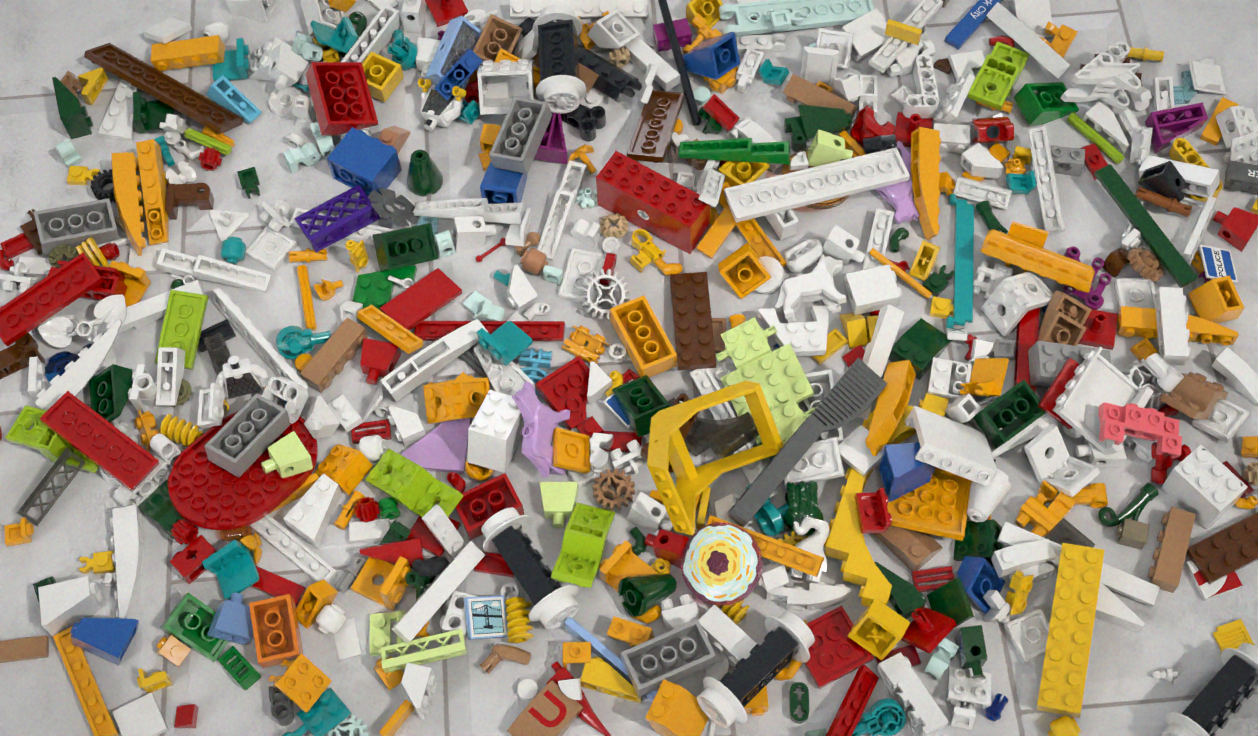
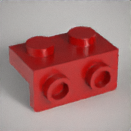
[854,488,892,534]

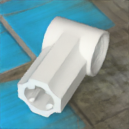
[1117,110,1144,146]
[1144,353,1184,393]

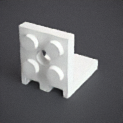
[981,271,1053,337]
[1024,424,1100,497]

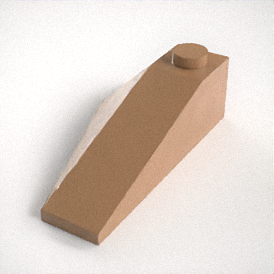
[873,525,943,572]

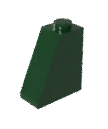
[798,105,853,142]

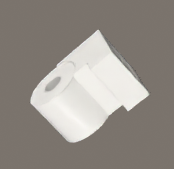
[570,219,601,247]

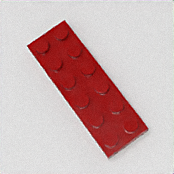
[0,252,104,347]
[39,391,159,492]

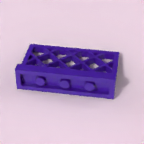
[294,185,381,253]

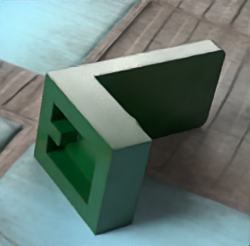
[379,520,412,563]

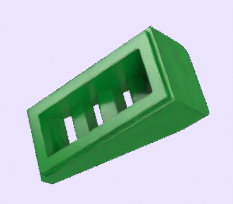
[217,646,261,690]

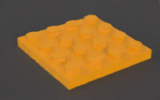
[887,467,971,541]

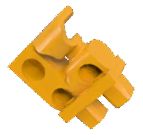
[1014,480,1076,537]

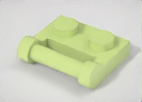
[370,611,407,656]

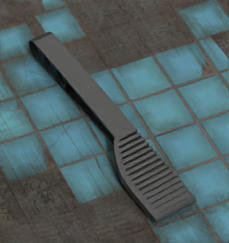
[727,358,887,527]

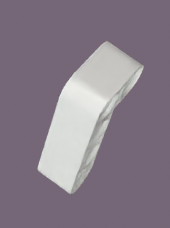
[902,54,939,118]
[114,434,182,507]

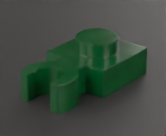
[237,167,260,199]
[922,265,954,297]

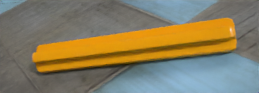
[297,265,317,331]

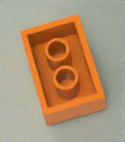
[249,594,303,668]

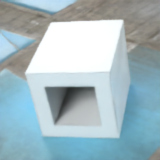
[945,394,981,424]

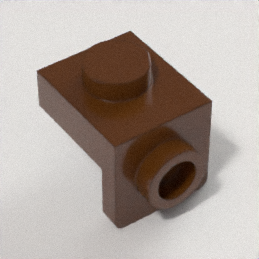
[1102,247,1131,277]

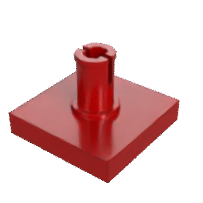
[425,0,469,27]
[894,112,933,148]
[1078,309,1118,350]
[901,607,957,654]

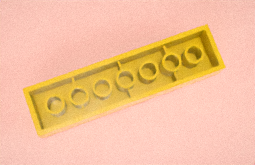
[1037,543,1105,718]

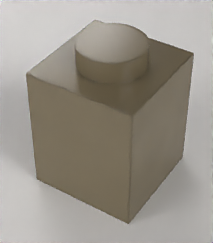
[1116,518,1150,550]

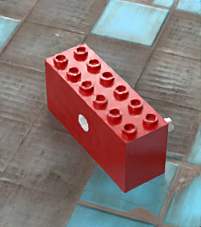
[596,151,710,254]

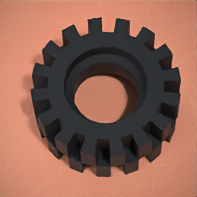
[90,169,116,203]

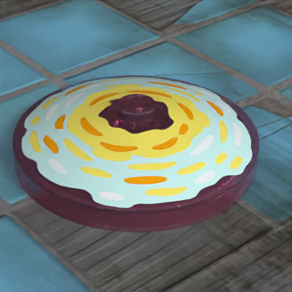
[681,522,763,606]

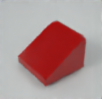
[842,345,865,368]
[174,704,198,728]

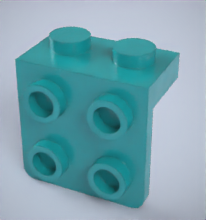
[310,16,358,53]
[213,38,250,81]
[476,321,533,366]
[202,540,259,600]

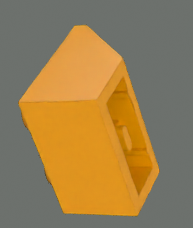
[1188,275,1245,323]

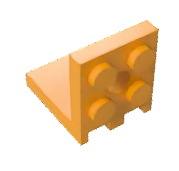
[423,377,490,424]
[351,556,412,611]

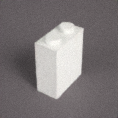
[840,8,891,62]
[844,265,902,315]

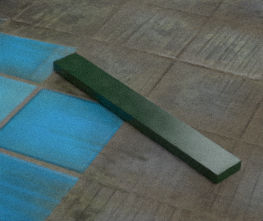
[1094,164,1198,288]

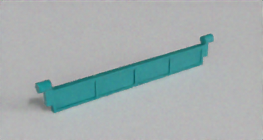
[946,194,974,329]

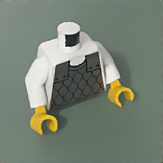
[418,78,466,131]
[215,356,269,412]

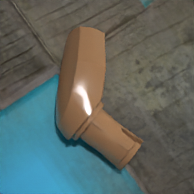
[479,644,531,674]

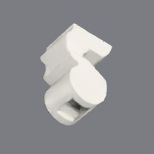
[292,95,316,127]
[590,433,613,473]

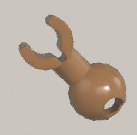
[515,232,540,257]

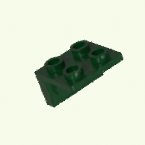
[133,91,174,133]
[954,519,1003,567]

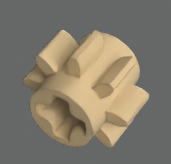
[609,47,631,67]
[1243,462,1258,486]

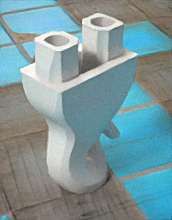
[887,39,936,78]
[789,517,829,582]
[661,594,711,644]

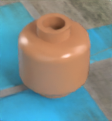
[520,248,549,275]

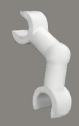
[175,140,208,160]

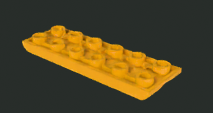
[980,229,1095,293]

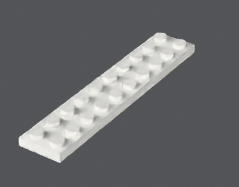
[724,147,910,222]

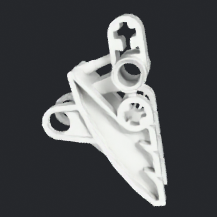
[1061,42,1141,109]

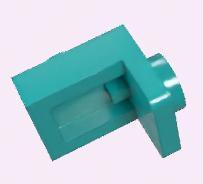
[759,59,790,85]
[457,100,480,125]
[1006,170,1037,194]

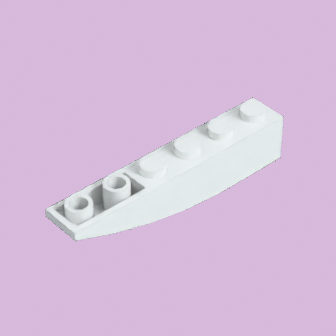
[34,319,123,411]
[380,319,488,402]
[110,505,144,619]

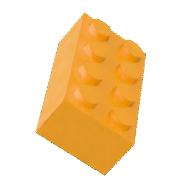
[610,295,677,378]

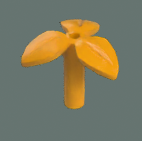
[568,144,597,174]
[240,532,263,565]

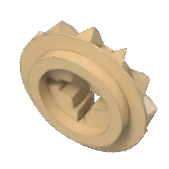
[600,213,629,239]

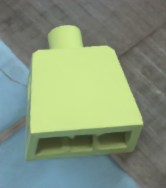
[807,130,853,167]
[261,431,313,478]
[540,482,579,529]

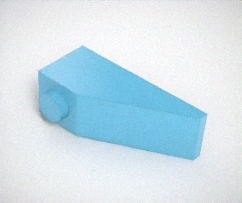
[206,75,262,124]

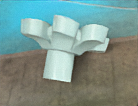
[576,187,598,208]

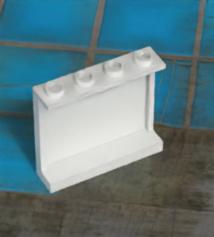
[1122,196,1216,266]
[1053,347,1154,455]
[905,406,997,486]

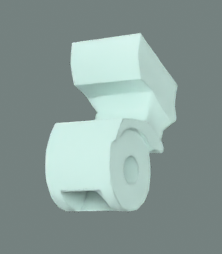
[292,33,323,62]
[310,122,335,157]
[283,143,321,174]
[924,638,960,681]

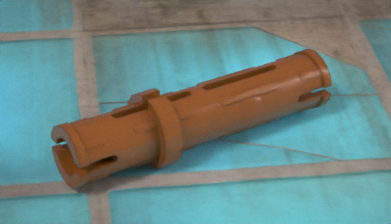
[1135,186,1192,217]

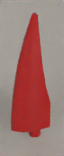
[546,661,612,736]

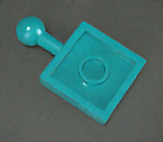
[282,687,352,736]

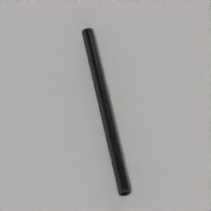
[658,0,702,126]

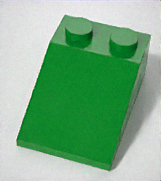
[1013,82,1079,125]
[160,593,229,662]

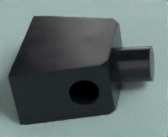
[1138,161,1185,202]

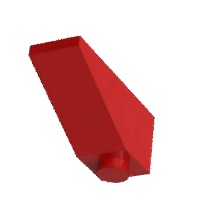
[359,537,425,568]

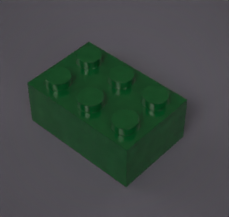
[973,380,1046,449]

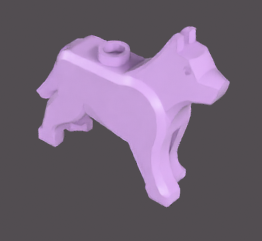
[875,141,919,224]
[512,382,570,478]

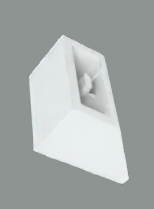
[249,37,292,82]
[926,357,972,404]
[401,663,438,720]

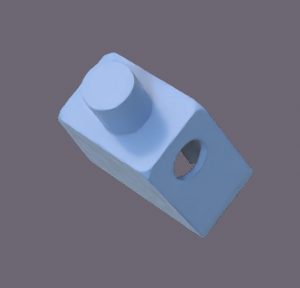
[208,593,253,645]

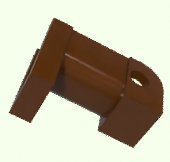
[165,183,214,220]

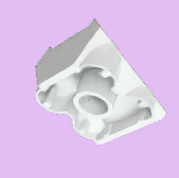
[800,46,839,86]

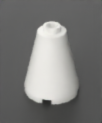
[967,469,1012,522]

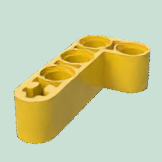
[1169,138,1223,203]

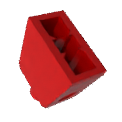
[1213,207,1258,252]
[360,338,401,385]
[645,529,690,570]

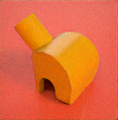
[313,279,343,301]

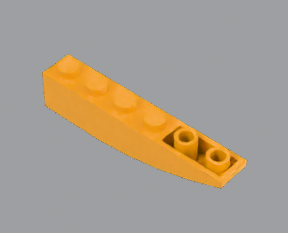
[911,127,941,240]
[136,139,169,245]
[111,153,146,256]
[1117,306,1239,346]
[865,360,916,456]

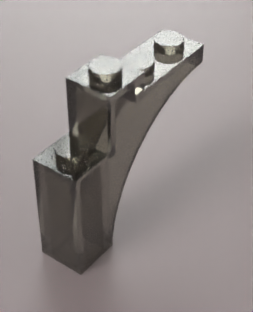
[668,398,759,458]

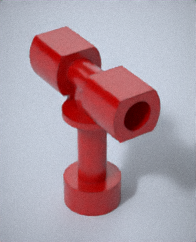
[1151,442,1192,484]

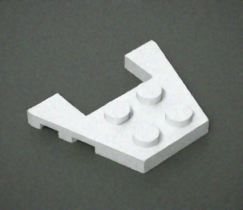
[757,305,829,357]

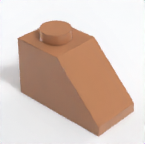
[378,125,410,154]

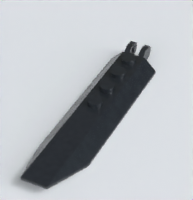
[518,17,642,101]

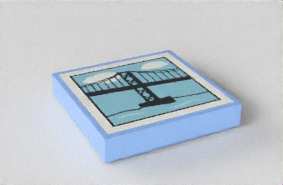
[464,596,508,640]

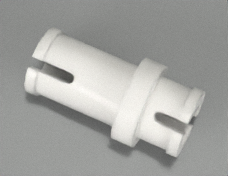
[727,116,752,139]

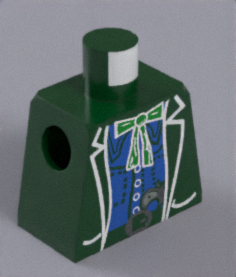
[955,625,987,678]

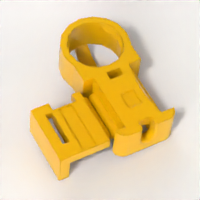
[629,229,666,273]

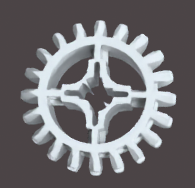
[579,269,630,320]
[1122,358,1171,408]

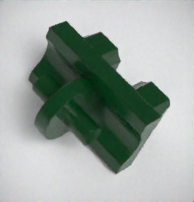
[698,107,722,135]

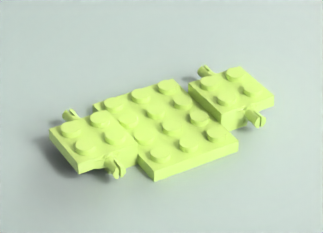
[715,317,815,446]

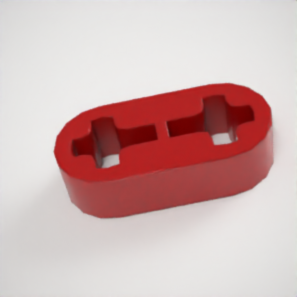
[600,252,617,286]

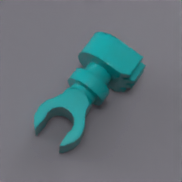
[154,136,175,167]

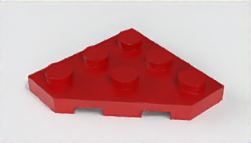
[535,356,590,431]

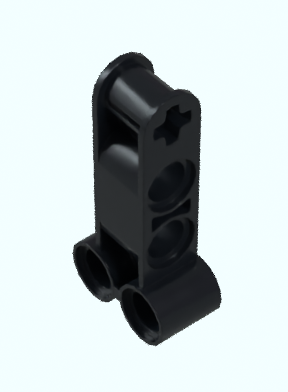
[539,100,606,142]

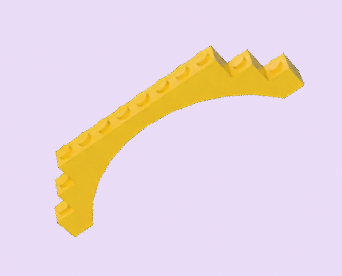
[823,393,949,607]

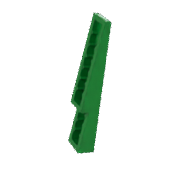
[679,138,791,164]

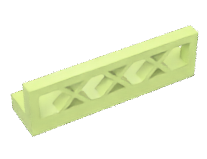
[380,629,467,673]

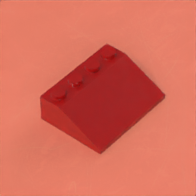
[305,62,378,135]

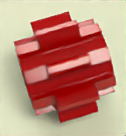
[198,147,222,171]
[354,497,380,523]
[171,519,199,545]

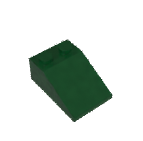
[52,77,94,140]
[372,223,439,271]
[888,318,952,380]
[89,364,133,423]
[612,375,670,437]
[138,480,187,543]

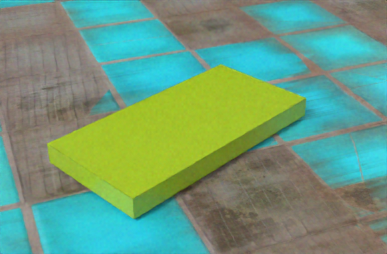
[154,290,209,370]

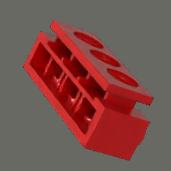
[48,260,127,300]

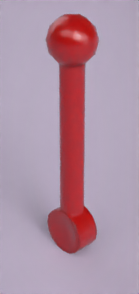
[475,238,507,262]

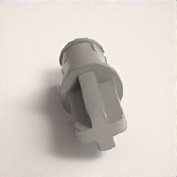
[335,554,366,593]

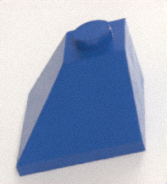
[957,556,1006,615]

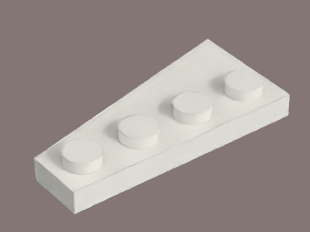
[98,79,140,143]
[473,344,535,396]

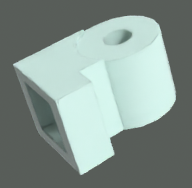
[55,139,83,168]
[434,230,456,259]
[473,298,505,321]

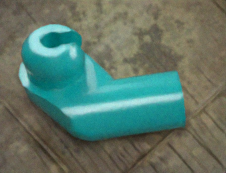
[493,271,511,286]

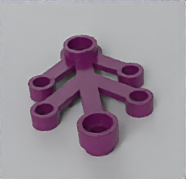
[1063,246,1111,310]

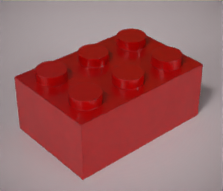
[455,473,524,540]

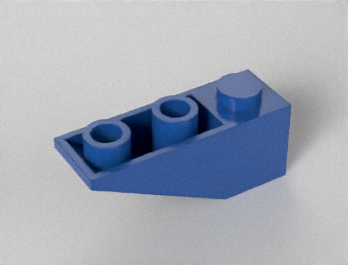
[434,49,483,100]

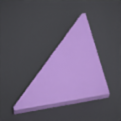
[400,418,472,473]

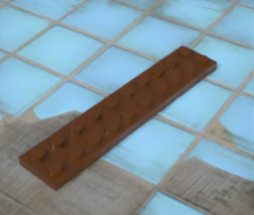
[84,43,244,134]

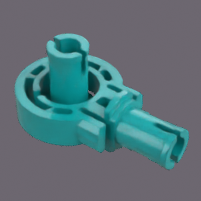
[387,29,417,71]
[276,326,331,359]
[746,483,789,536]
[852,698,906,736]

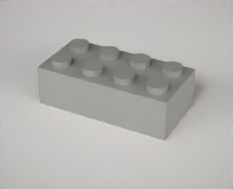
[489,96,552,174]
[34,198,118,254]
[1028,341,1111,388]
[205,394,290,477]
[621,619,716,697]

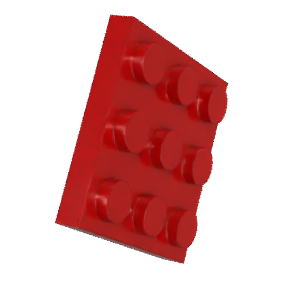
[804,605,874,689]

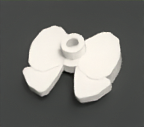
[165,161,197,184]

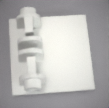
[1223,130,1258,164]
[946,667,991,709]

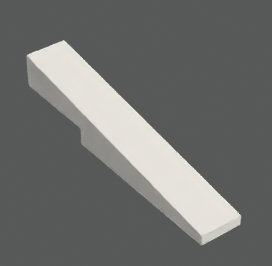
[986,2,1072,80]
[623,37,680,91]
[537,160,588,261]
[413,198,526,225]
[156,248,271,293]
[89,280,204,338]
[858,304,904,420]
[991,413,1059,458]
[392,541,485,643]

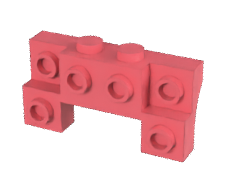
[1098,402,1182,459]

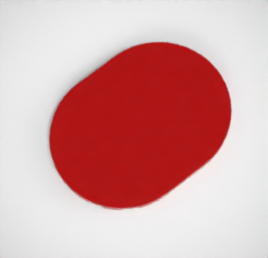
[168,411,318,530]

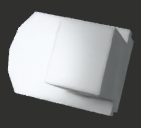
[1128,86,1152,111]
[983,590,1011,624]

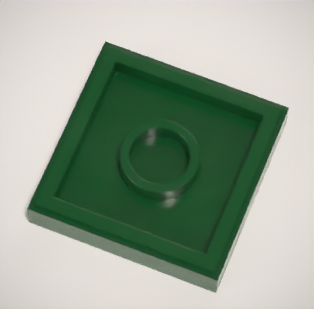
[927,578,974,628]

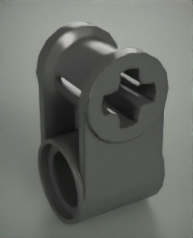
[269,686,294,726]

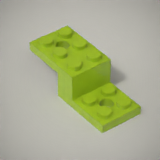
[967,42,1030,110]
[5,405,99,473]
[365,448,464,518]
[551,503,615,588]

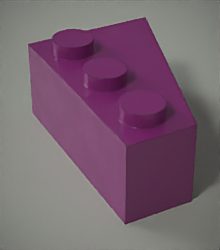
[1145,102,1208,154]
[534,112,567,164]

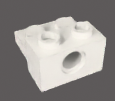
[1216,106,1258,149]

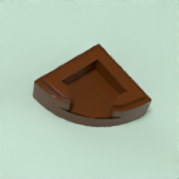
[933,58,952,74]

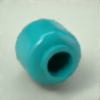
[220,237,246,265]

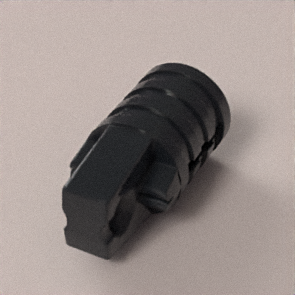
[863,135,897,155]

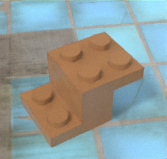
[1160,372,1228,420]

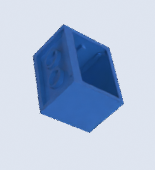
[327,127,402,197]

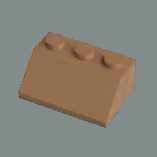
[473,14,522,63]

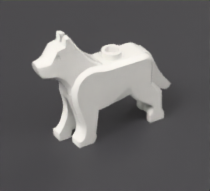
[775,254,846,323]

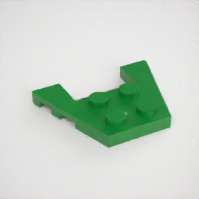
[352,265,417,310]

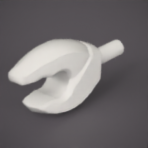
[464,9,498,27]

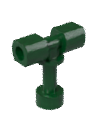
[406,572,435,601]

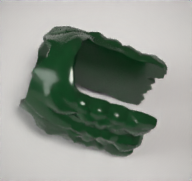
[783,481,824,536]

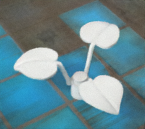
[38,295,127,375]

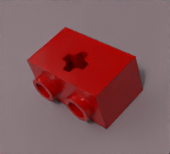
[169,535,217,585]

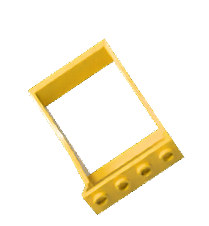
[647,381,783,535]

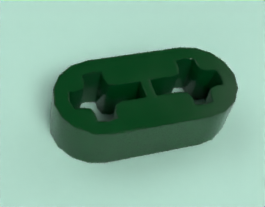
[789,682,809,724]

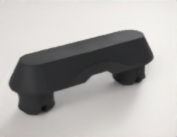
[412,556,450,577]

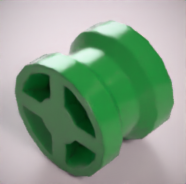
[378,497,400,520]

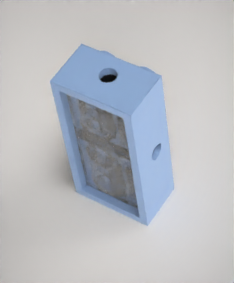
[425,16,482,90]

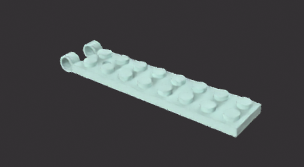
[719,0,874,38]

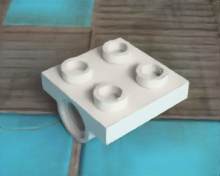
[128,364,157,414]

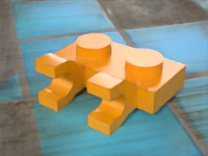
[1040,21,1078,58]

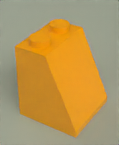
[645,679,709,736]

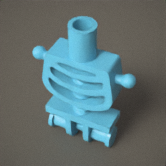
[519,348,552,396]

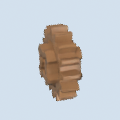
[1127,247,1165,282]
[592,468,636,511]

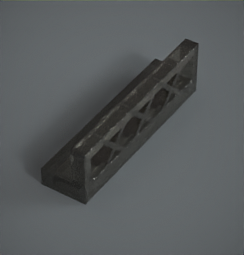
[17,447,87,526]

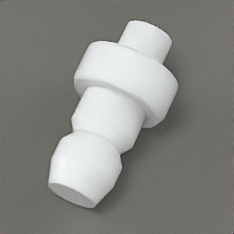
[1153,668,1178,681]

